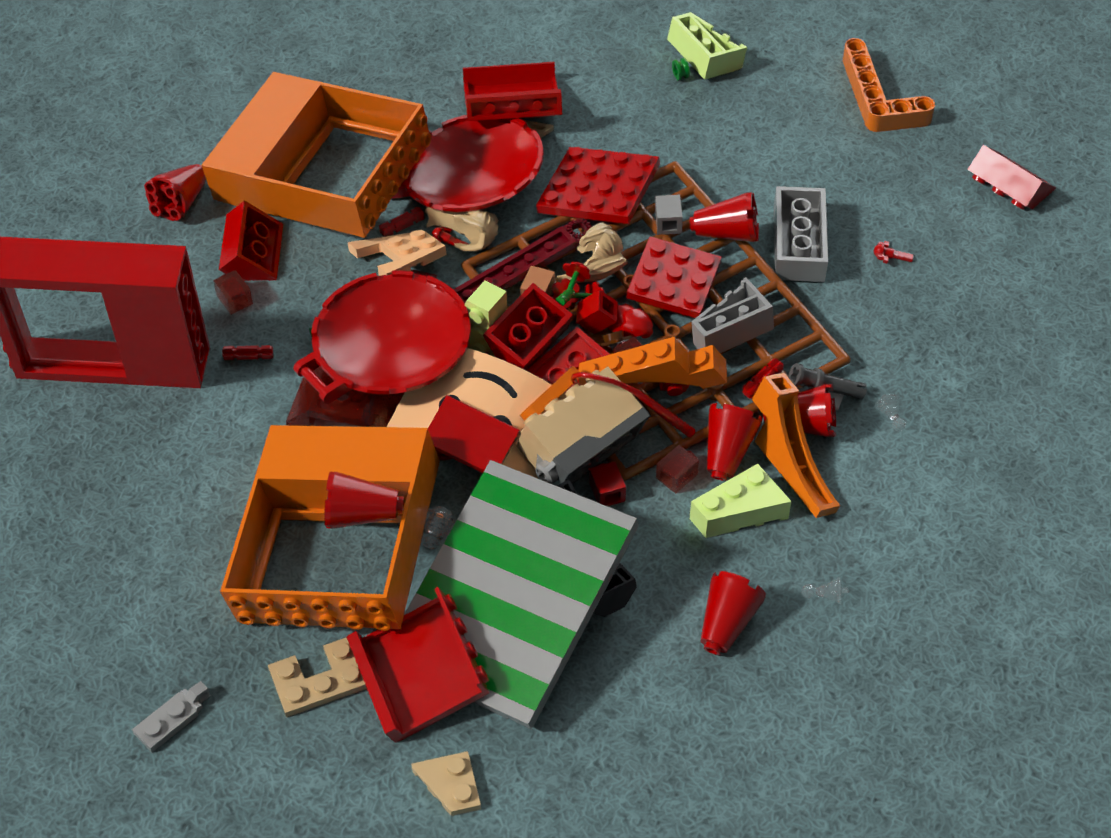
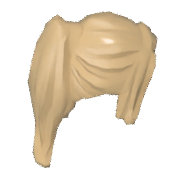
[425,207,498,252]
[556,222,627,283]

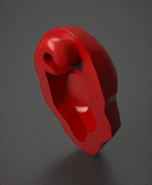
[608,304,653,338]

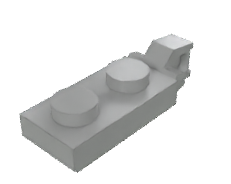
[132,681,211,752]

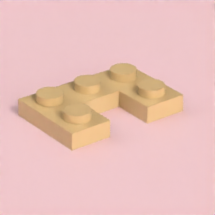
[268,637,367,718]

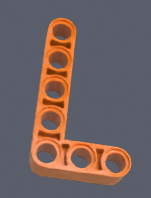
[843,38,935,132]

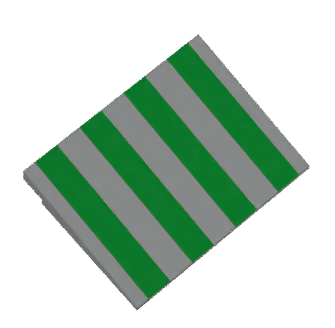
[404,460,639,730]

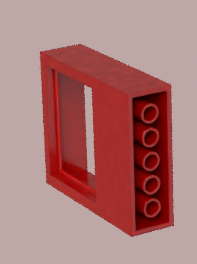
[0,237,210,388]

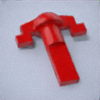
[432,227,468,246]
[874,241,913,264]

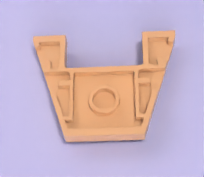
[348,230,447,276]

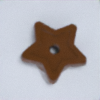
[599,330,632,347]

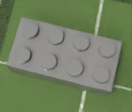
[774,186,828,282]

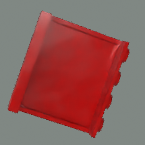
[463,62,562,121]
[346,587,489,743]

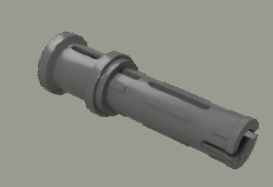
[788,363,867,399]

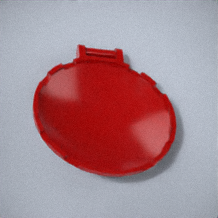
[392,115,544,212]
[293,271,471,404]

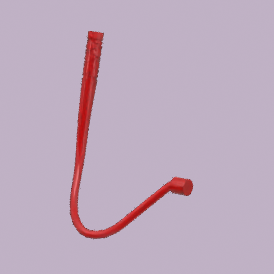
[568,372,695,438]

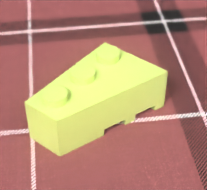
[667,12,747,80]
[465,281,507,357]
[690,464,791,538]

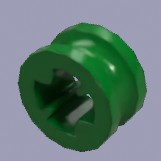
[672,58,690,81]

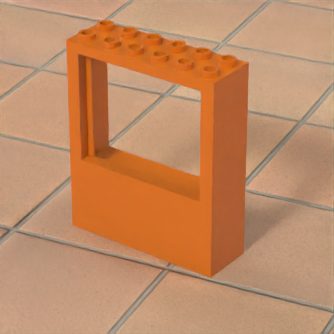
[202,72,431,238]
[220,425,440,631]

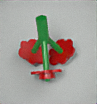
[551,262,604,308]

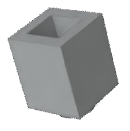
[655,195,682,235]

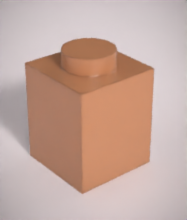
[520,266,556,297]

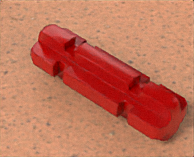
[379,207,425,237]
[222,345,274,360]
[742,358,784,399]

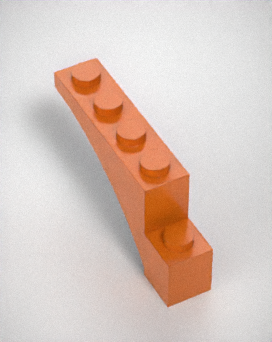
[579,337,727,389]
[752,373,840,518]

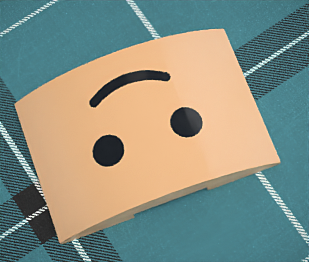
[387,348,567,479]

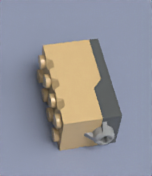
[516,367,650,486]

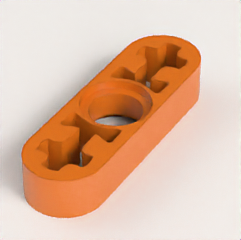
[519,365,579,421]

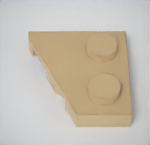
[411,751,481,816]

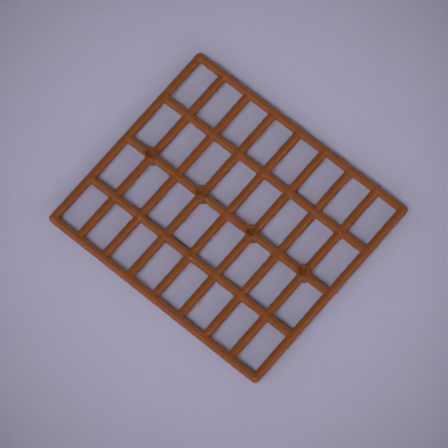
[461,161,851,481]

